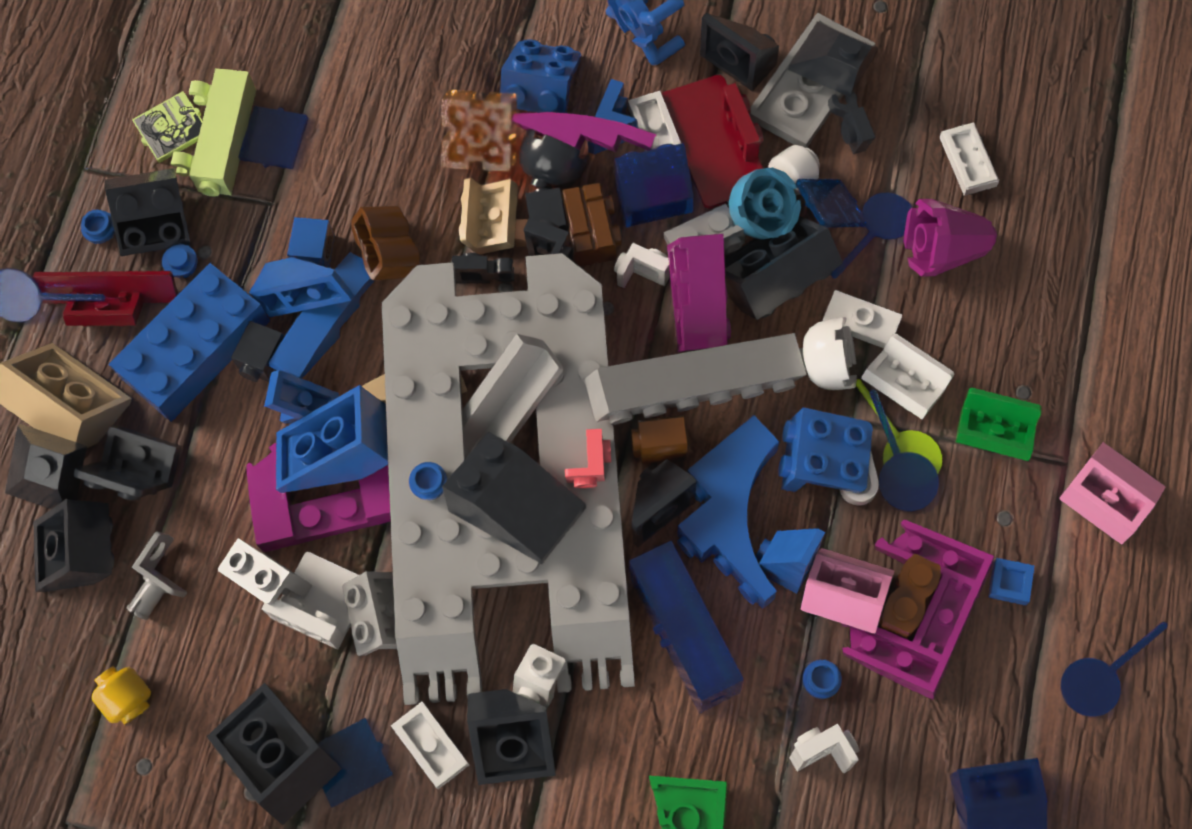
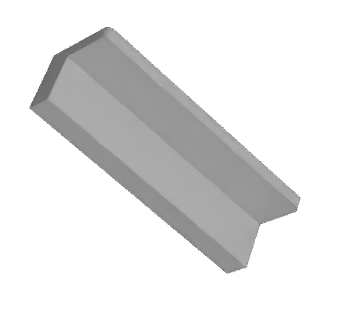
[463,334,563,458]

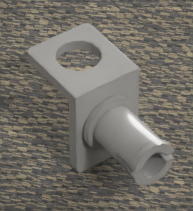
[126,531,187,620]

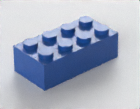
[108,263,270,422]

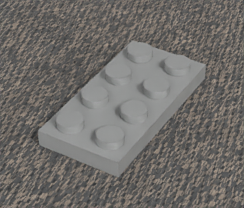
[749,13,876,148]

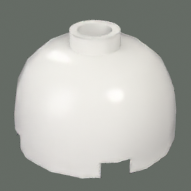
[799,317,857,390]

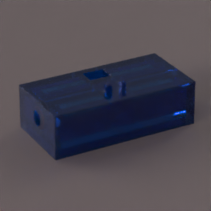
[629,541,744,714]

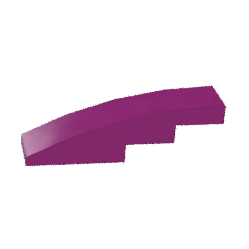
[511,112,659,153]

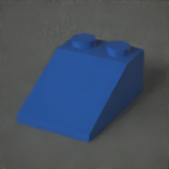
[276,385,388,493]

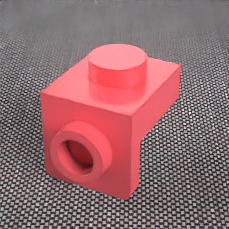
[565,429,611,489]

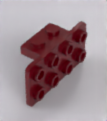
[662,75,763,209]

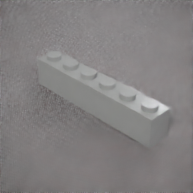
[584,333,807,425]

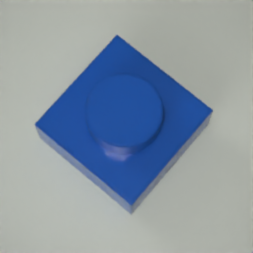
[988,558,1035,605]

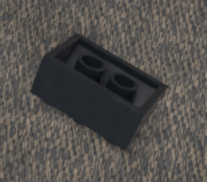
[724,216,843,320]

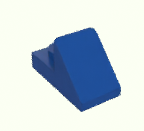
[587,79,638,154]
[264,370,339,424]

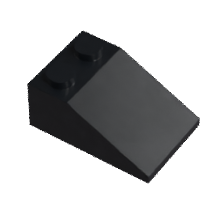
[442,432,586,564]
[206,683,342,825]

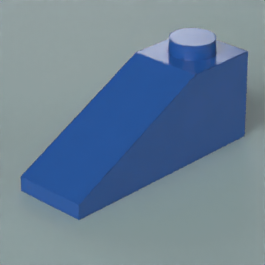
[249,257,354,317]
[755,528,825,594]

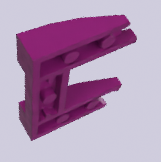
[246,443,391,553]
[841,520,994,700]

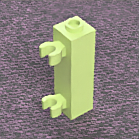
[171,68,256,197]

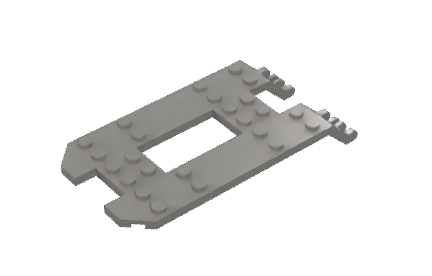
[382,253,635,705]

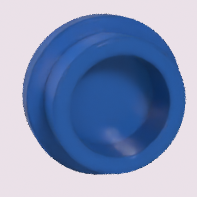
[81,210,115,244]
[162,244,198,278]
[409,462,448,500]
[803,660,842,699]

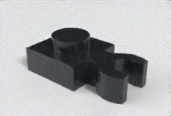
[452,253,515,284]

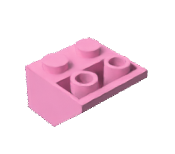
[1059,442,1166,545]
[801,548,895,634]

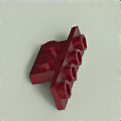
[32,271,178,327]

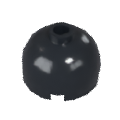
[519,129,590,189]

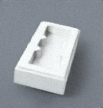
[940,122,999,196]
[823,290,902,348]

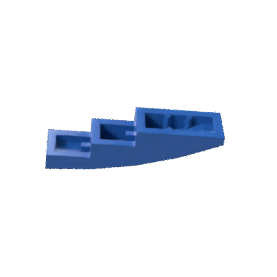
[269,252,375,379]

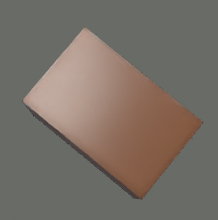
[515,219,528,247]

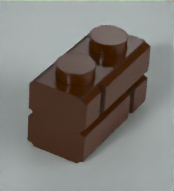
[561,183,622,267]

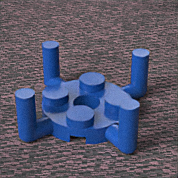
[606,0,685,66]

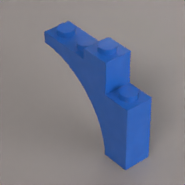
[677,415,779,609]

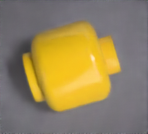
[92,666,151,725]

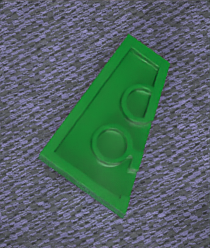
[649,775,729,829]

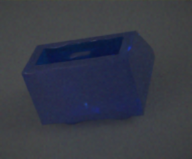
[615,143,694,227]
[950,758,1047,829]

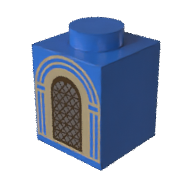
[287,217,335,268]

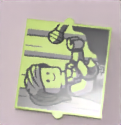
[132,91,203,163]

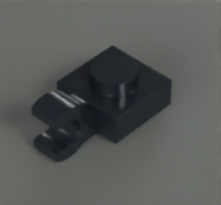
[828,92,876,155]

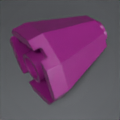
[904,199,997,276]

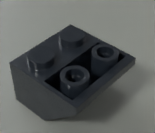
[105,168,191,257]

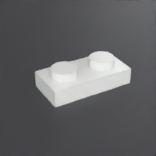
[628,91,683,164]
[391,702,469,790]

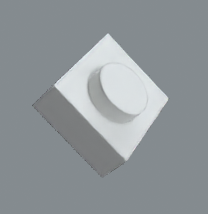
[614,243,670,288]
[513,644,565,710]

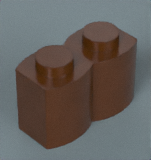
[351,206,420,280]
[631,415,687,465]
[877,554,941,639]

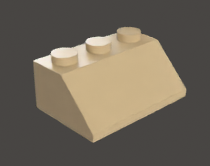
[0,343,132,448]

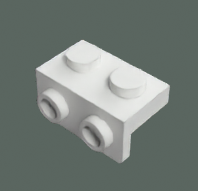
[861,334,954,419]
[789,724,860,773]

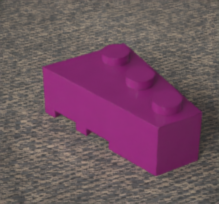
[667,233,731,352]

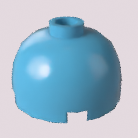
[729,167,801,239]

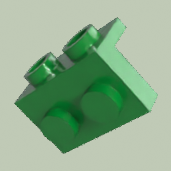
[956,388,1042,461]

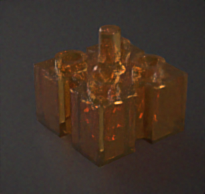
[441,90,517,172]

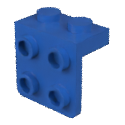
[499,39,581,113]
[778,408,873,493]

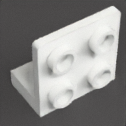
[262,552,359,650]

